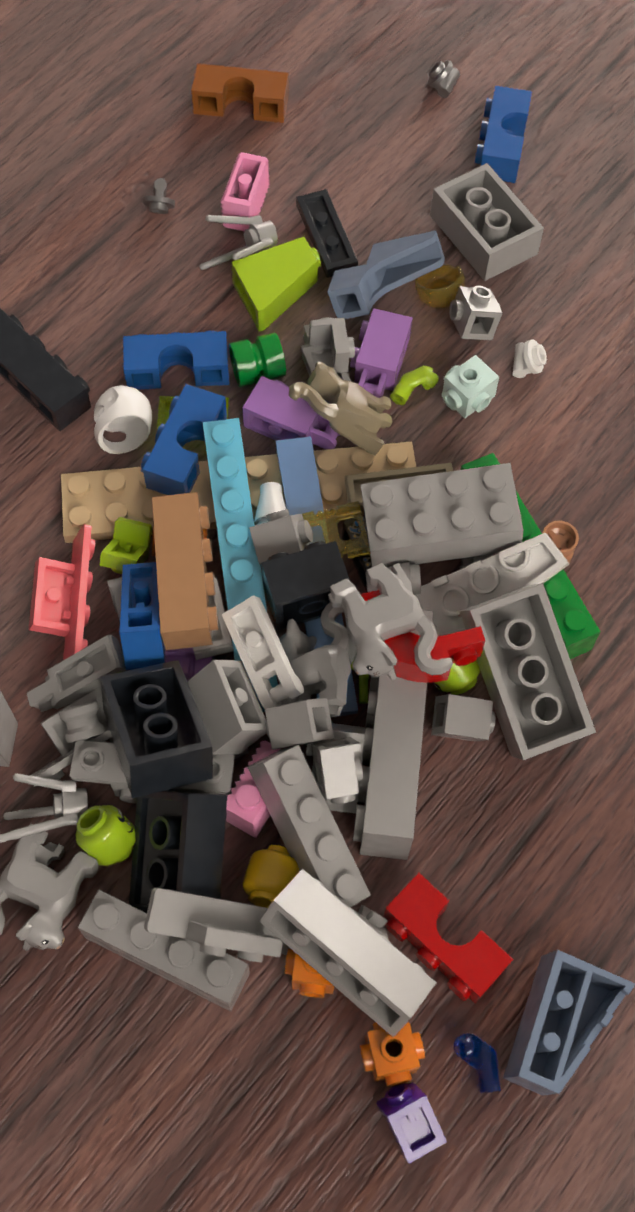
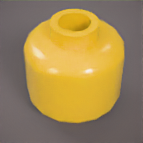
[243,845,300,908]

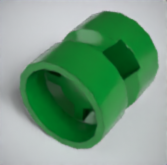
[228,333,286,387]

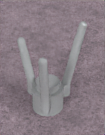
[199,215,278,270]
[0,773,88,843]

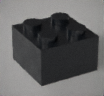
[261,541,350,631]

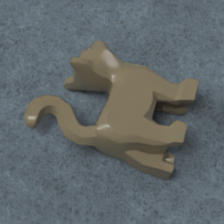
[288,362,392,456]

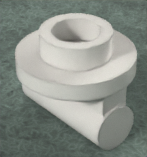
[513,339,547,378]

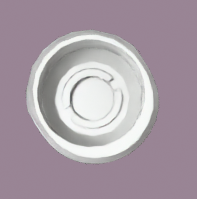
[94,385,152,454]

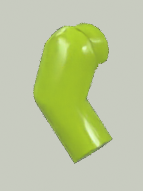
[390,366,439,405]

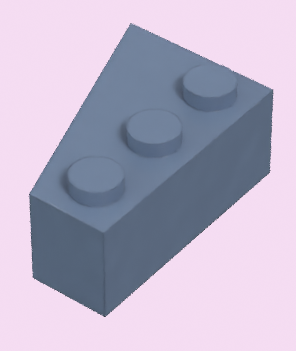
[503,950,635,1095]

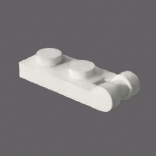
[222,595,304,709]

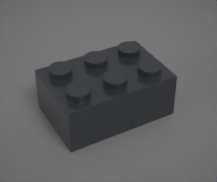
[100,660,213,798]

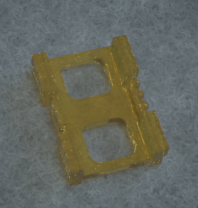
[302,501,370,558]

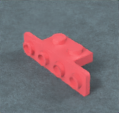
[29,524,95,660]

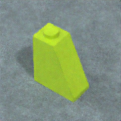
[231,237,321,332]

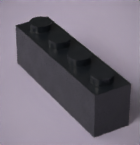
[0,308,91,431]

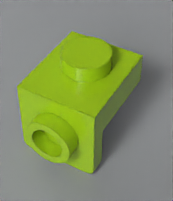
[100,517,152,574]

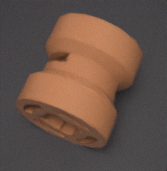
[542,521,579,563]

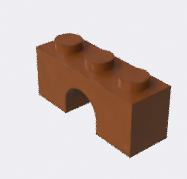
[191,63,289,123]

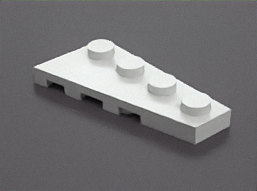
[414,533,569,636]

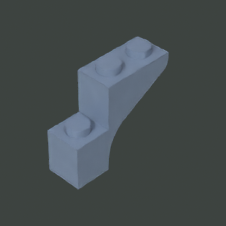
[327,230,445,319]

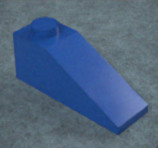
[120,562,165,670]

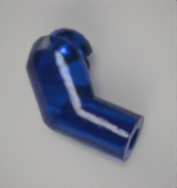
[453,1033,501,1093]

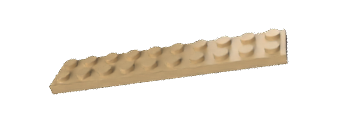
[61,442,416,543]

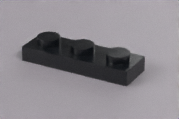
[296,189,358,278]

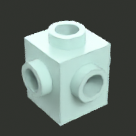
[442,355,499,418]

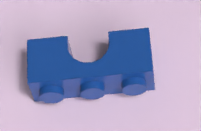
[475,86,532,183]
[123,330,229,390]
[141,384,227,495]

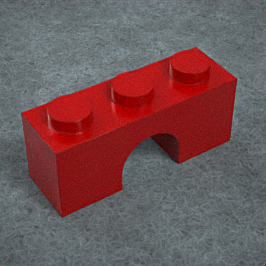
[383,873,513,1004]

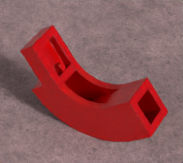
[360,590,486,683]

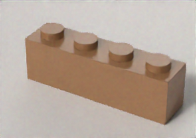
[152,492,219,650]

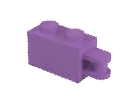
[350,308,413,398]
[242,376,341,449]

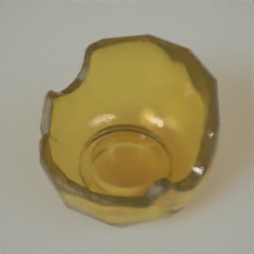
[415,264,466,308]

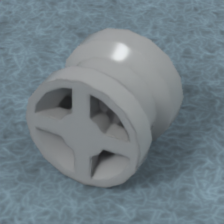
[59,701,105,743]

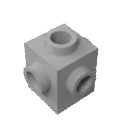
[449,286,503,340]

